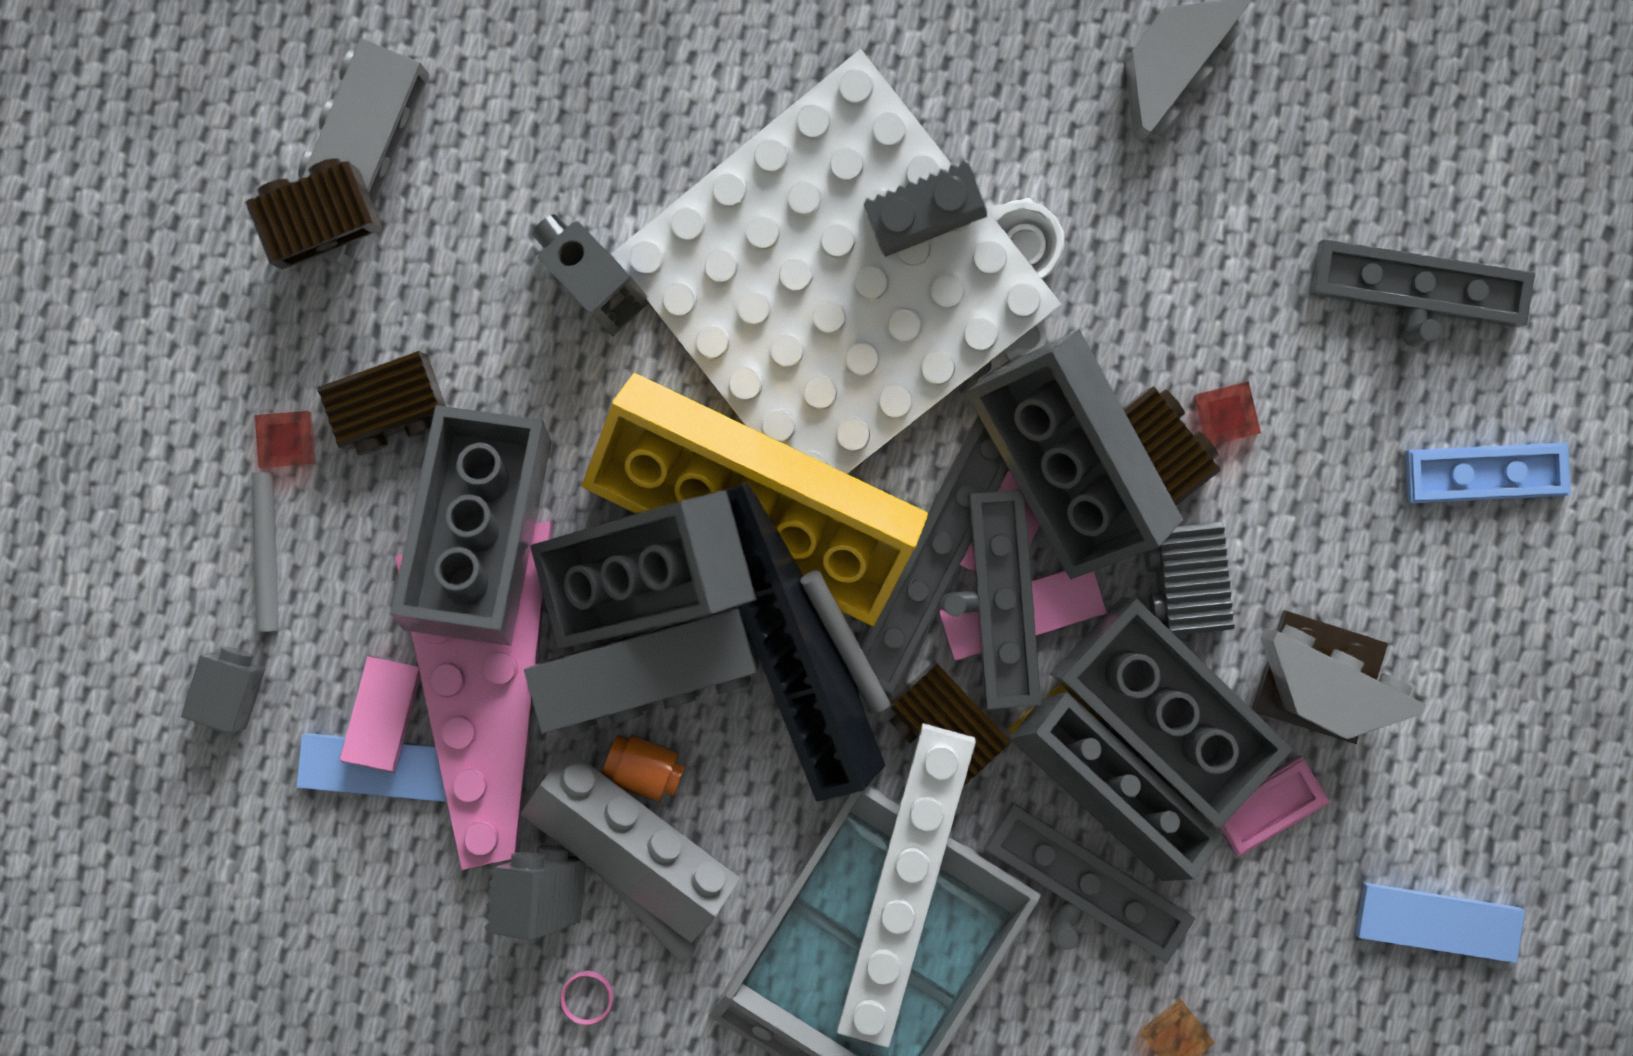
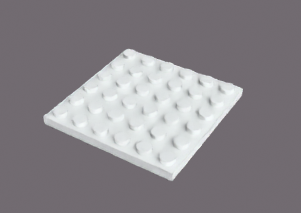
[611,49,1062,474]

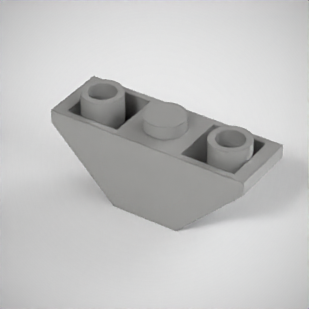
[1124,0,1249,143]
[1260,625,1426,739]

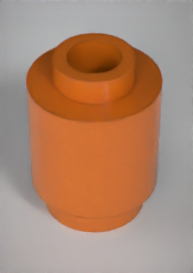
[602,735,685,803]

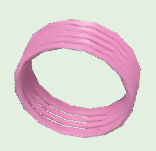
[560,971,614,1026]

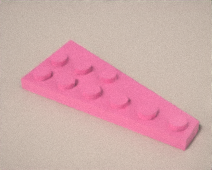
[395,521,553,870]

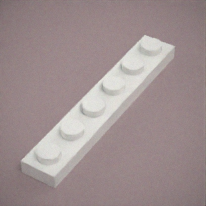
[837,723,975,1048]

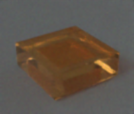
[1139,998,1215,1056]

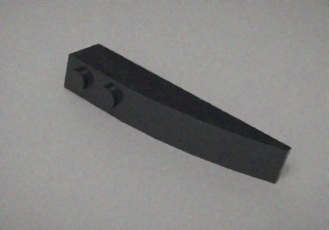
[723,483,886,802]

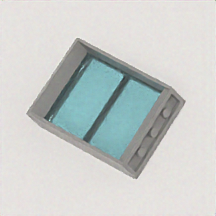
[709,786,1041,1056]

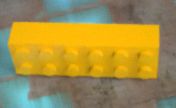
[581,373,928,627]

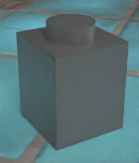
[180,647,266,734]

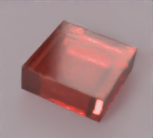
[1194,381,1261,445]
[255,411,316,469]

